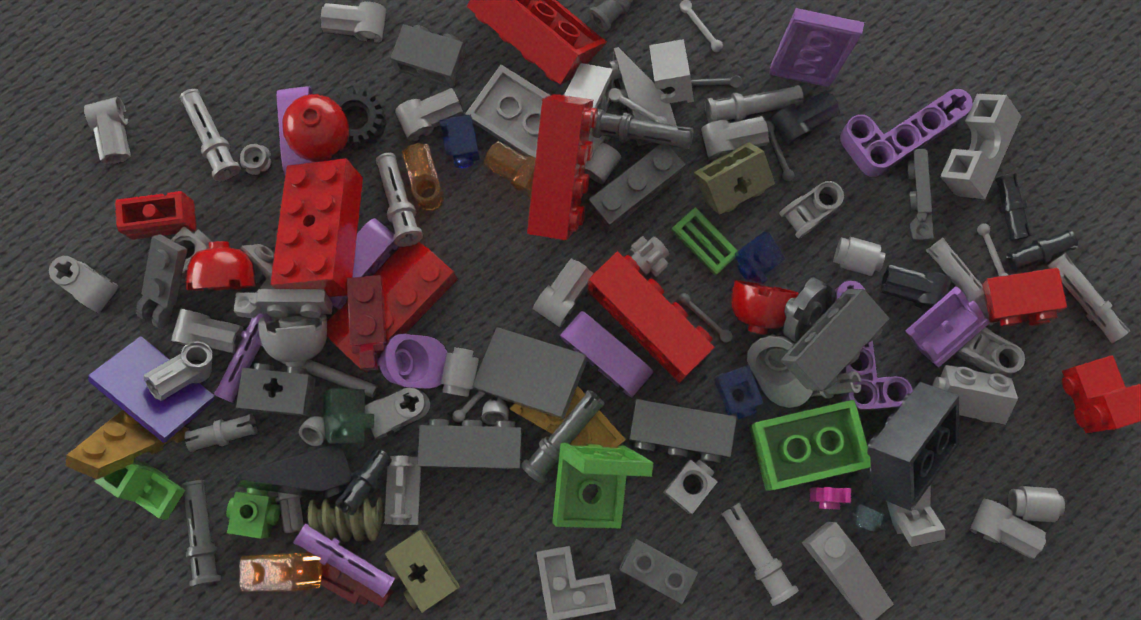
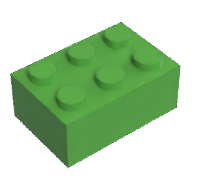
[749,400,871,491]

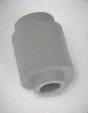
[833,236,885,276]
[441,347,479,397]
[1008,486,1065,522]

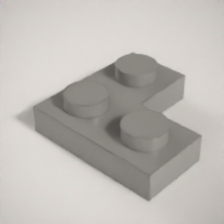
[536,546,616,620]

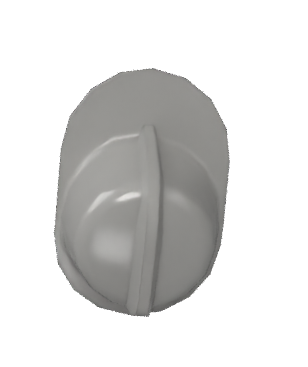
[747,334,813,408]

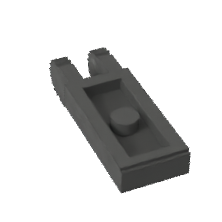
[136,234,187,329]

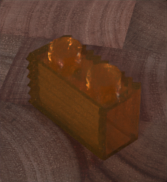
[240,553,321,592]

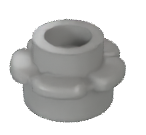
[240,144,272,175]

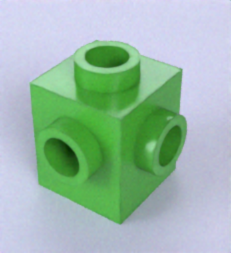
[226,488,280,539]

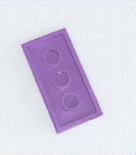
[769,8,864,87]

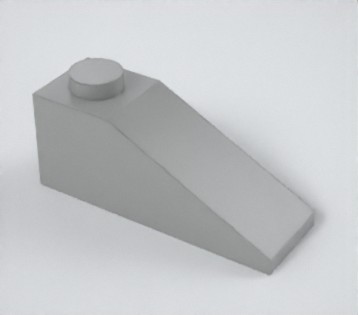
[801,522,894,620]

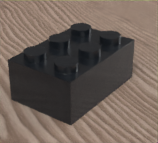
[867,382,959,511]

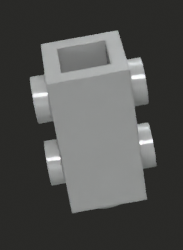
[933,365,1018,425]

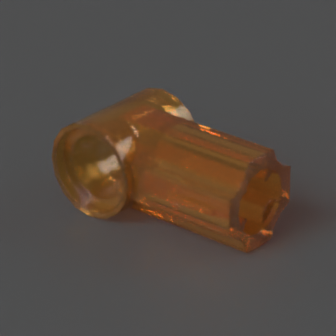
[483,141,536,198]
[402,143,444,211]

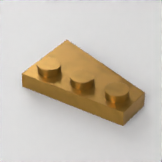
[510,386,626,448]
[65,409,189,479]

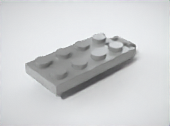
[465,65,621,184]

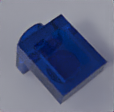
[734,232,785,284]

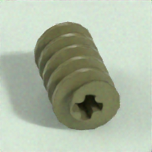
[308,497,383,542]

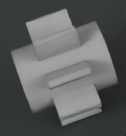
[630,236,669,277]

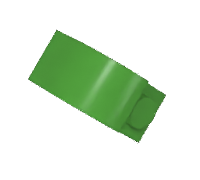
[94,458,185,520]

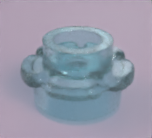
[852,504,885,532]

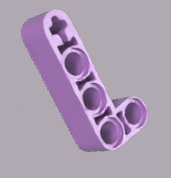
[840,89,973,177]
[834,281,913,412]

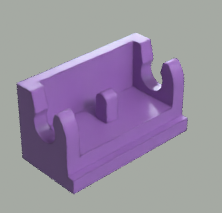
[905,287,989,367]

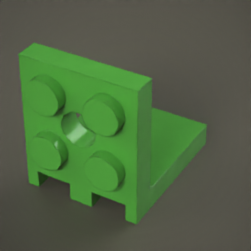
[552,443,653,528]

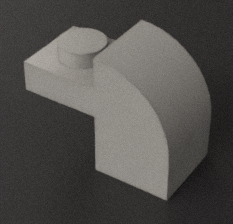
[887,485,945,547]

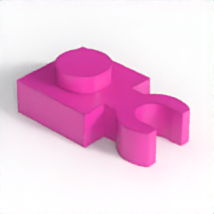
[810,487,851,510]

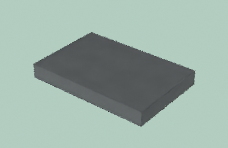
[472,327,588,420]

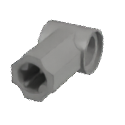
[321,2,386,43]
[395,88,464,141]
[84,97,131,164]
[701,117,769,161]
[533,258,594,327]
[171,309,243,354]
[143,341,212,401]
[969,499,1046,559]

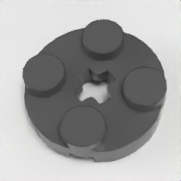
[783,277,836,343]

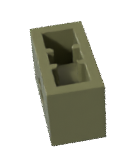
[694,142,775,214]
[385,530,460,613]

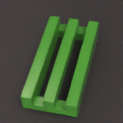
[671,207,740,276]

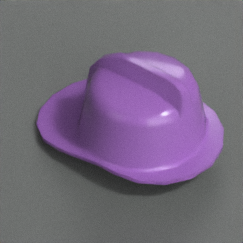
[377,334,448,389]

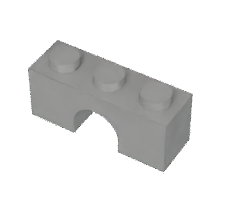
[940,94,1021,199]

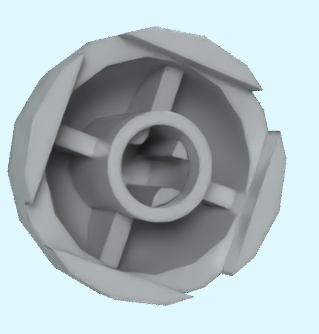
[258,314,327,367]

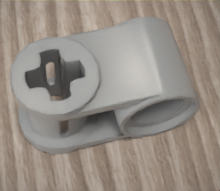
[779,181,844,239]
[49,256,119,313]
[954,327,1025,376]
[362,388,430,439]

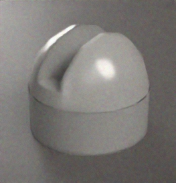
[482,398,509,426]
[299,416,329,446]

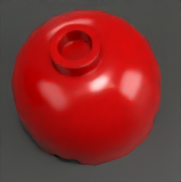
[282,94,349,162]
[186,241,256,291]
[731,280,799,334]

